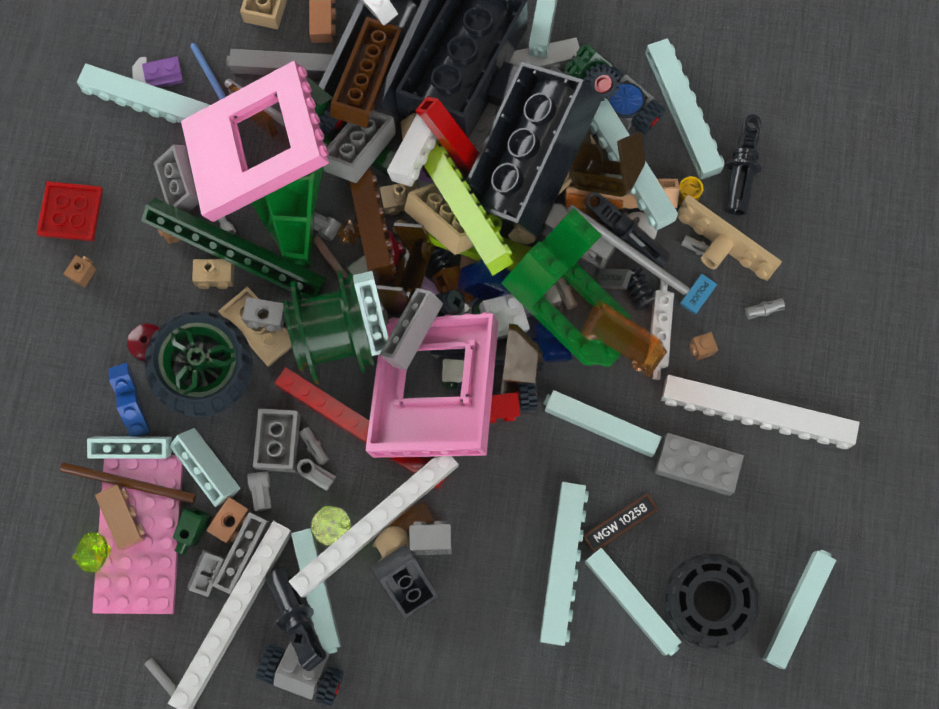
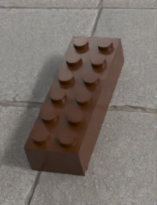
[330,17,402,128]
[349,167,396,285]

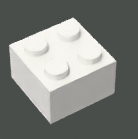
[479,294,530,340]

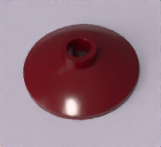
[387,230,404,267]
[127,324,160,361]

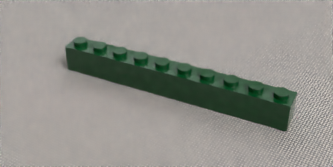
[141,198,327,298]

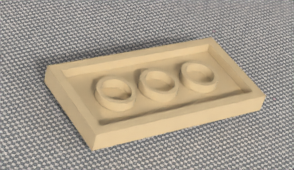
[219,287,292,367]

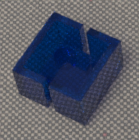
[458,259,511,300]

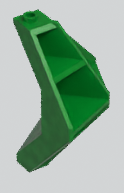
[251,134,334,268]

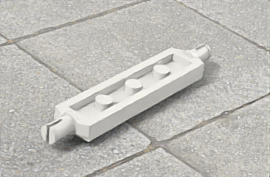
[648,280,674,380]

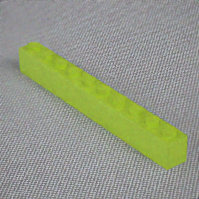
[424,139,513,276]

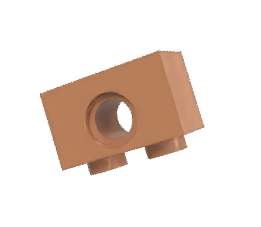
[206,497,251,545]

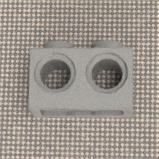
[187,549,224,597]

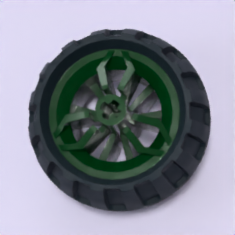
[145,311,253,417]

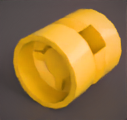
[678,176,703,206]

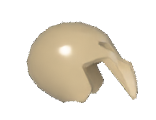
[373,526,410,563]

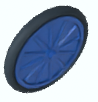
[608,82,646,118]

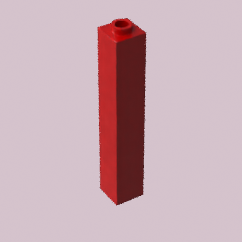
[415,97,479,178]

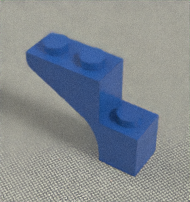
[109,362,150,436]

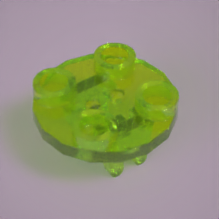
[311,506,351,546]
[71,532,111,573]

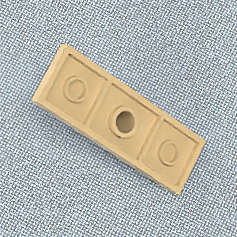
[677,195,782,281]

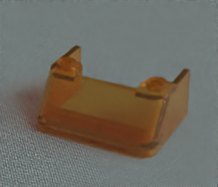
[582,300,667,378]

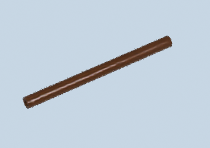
[60,462,196,504]

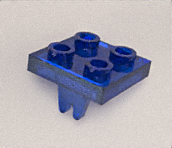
[532,323,573,362]

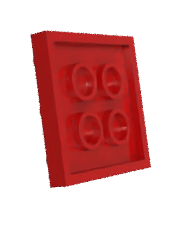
[36,181,104,242]

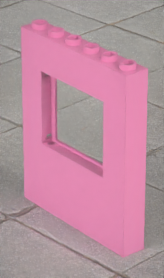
[181,61,329,222]
[366,312,499,458]

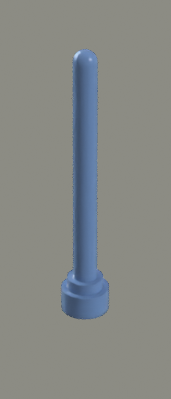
[190,43,226,100]

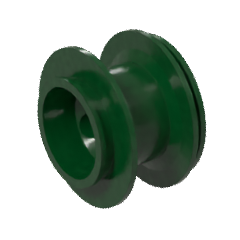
[283,270,375,385]

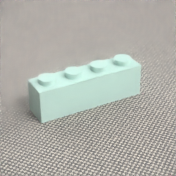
[353,271,389,356]
[169,428,241,507]
[87,436,172,459]

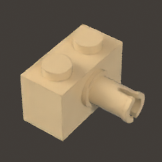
[380,180,418,215]
[192,259,235,289]

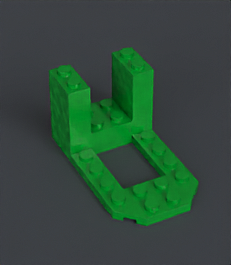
[501,208,634,367]

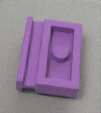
[142,56,184,88]

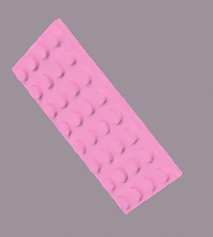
[92,455,183,614]

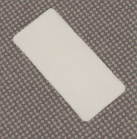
[132,57,147,83]

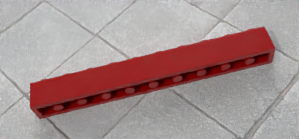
[275,367,448,491]

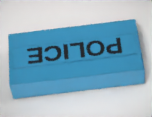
[680,274,717,315]

